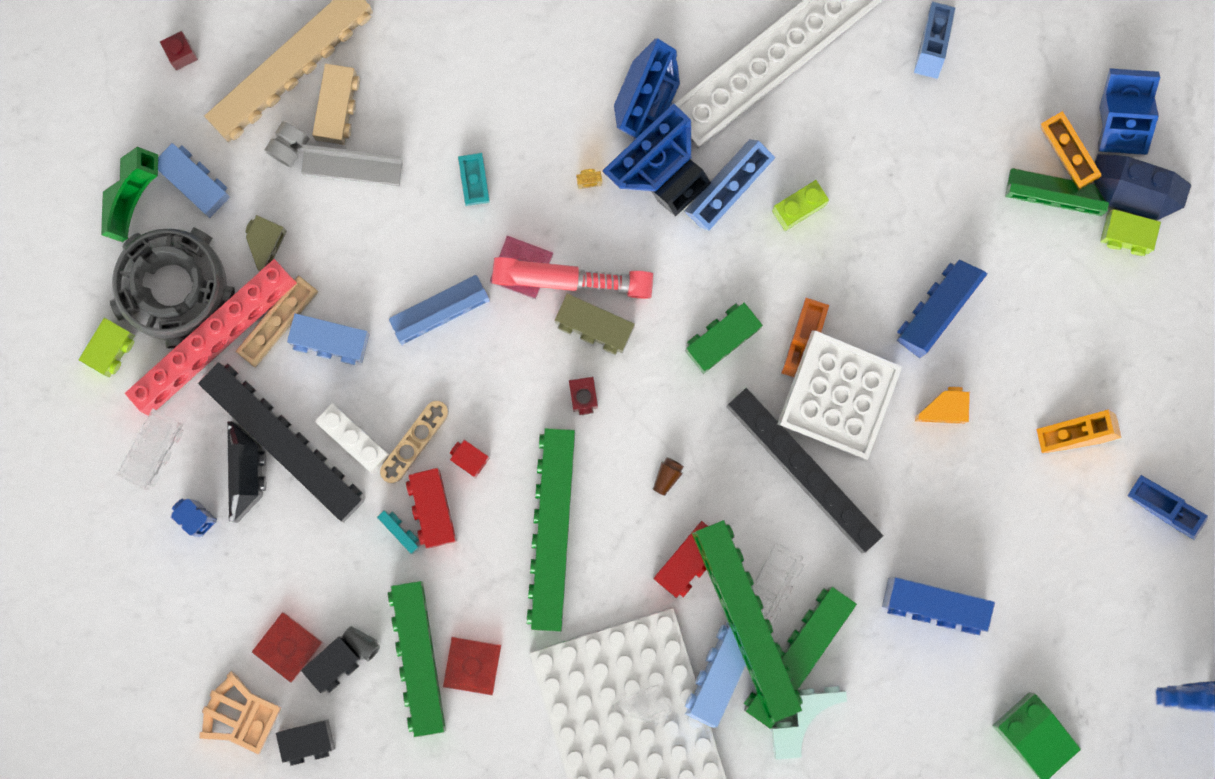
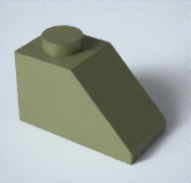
[245,215,287,272]

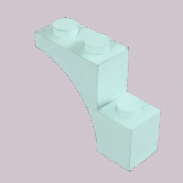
[771,686,847,760]

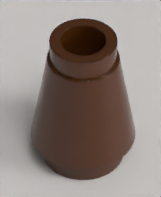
[652,457,684,496]

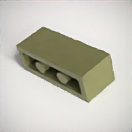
[555,293,635,355]

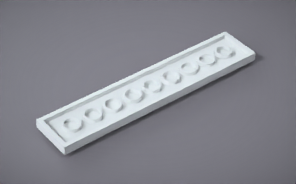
[675,0,883,149]

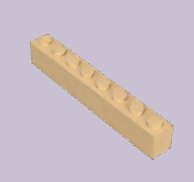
[204,0,373,142]

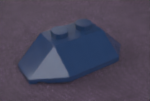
[1093,154,1192,221]

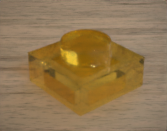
[576,169,602,189]

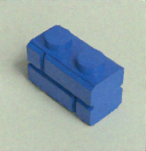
[171,498,217,537]

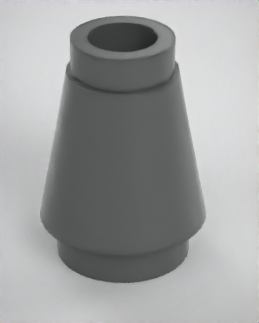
[342,626,380,661]

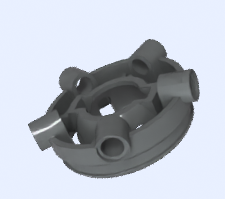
[110,227,235,349]

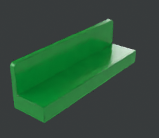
[1005,168,1109,216]

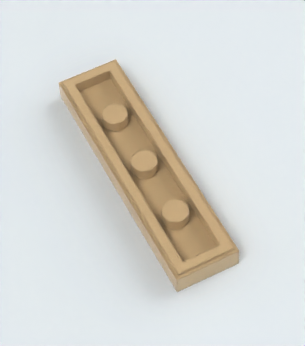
[235,275,319,368]

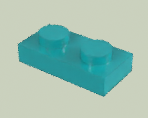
[458,153,490,206]
[377,510,420,554]

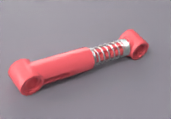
[492,257,654,299]

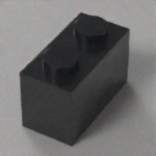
[651,159,711,217]
[300,636,360,693]
[276,720,335,766]

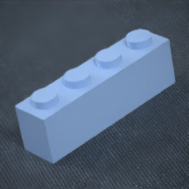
[685,623,745,727]

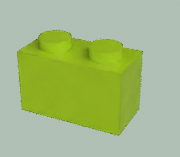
[772,180,829,231]
[1100,209,1161,256]
[78,317,135,378]

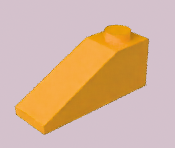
[1036,409,1122,453]

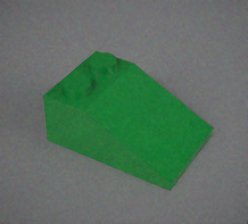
[992,692,1081,779]

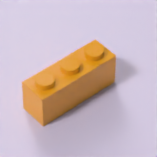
[1040,111,1101,190]

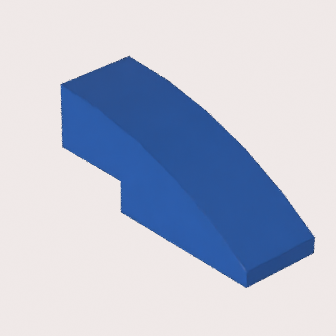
[1128,475,1208,540]

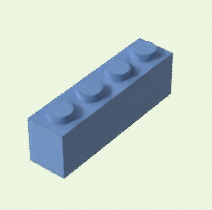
[684,139,776,231]

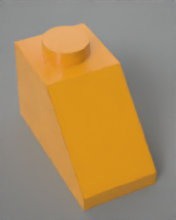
[915,387,970,424]

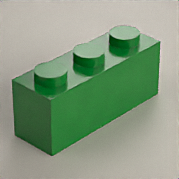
[685,302,763,374]

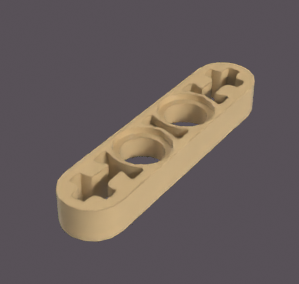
[380,401,448,483]

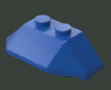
[614,38,680,139]
[602,103,691,191]

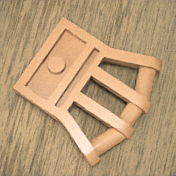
[199,671,282,754]

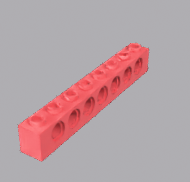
[125,259,297,416]

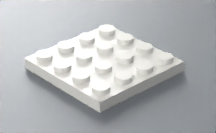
[777,330,902,460]

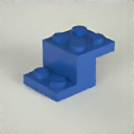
[1097,68,1160,155]

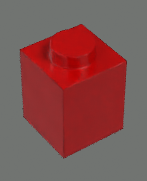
[449,439,490,478]

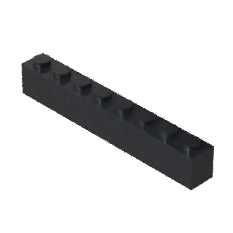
[197,362,364,523]
[727,388,884,553]

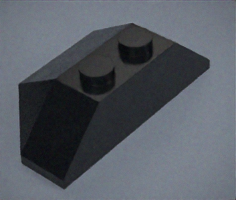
[227,421,267,523]

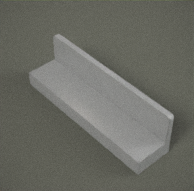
[301,145,403,186]

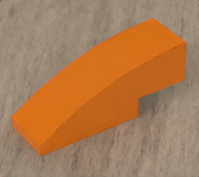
[781,298,829,377]

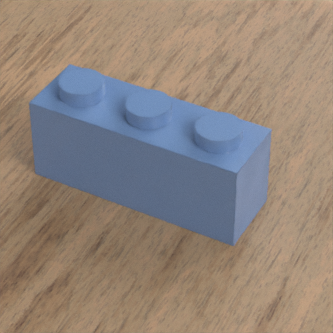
[158,143,230,218]
[287,313,370,365]

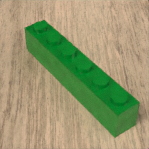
[388,581,446,737]
[743,587,857,729]

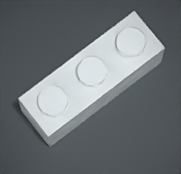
[315,404,389,474]

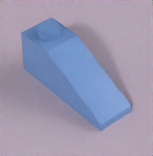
[914,1,955,79]

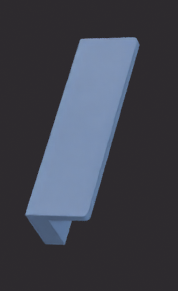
[389,275,490,345]

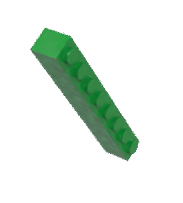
[527,428,575,632]
[692,520,803,723]

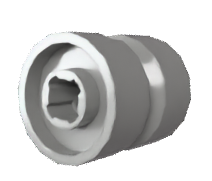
[264,121,310,168]

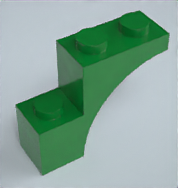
[101,146,158,242]

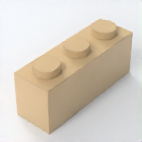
[312,63,360,145]

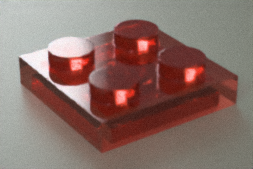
[252,612,323,683]
[443,637,502,696]

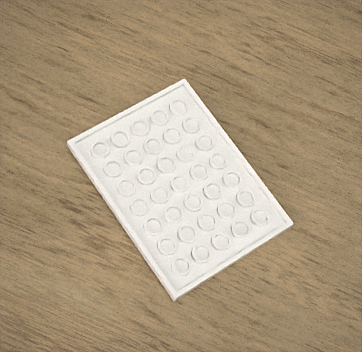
[529,608,726,779]

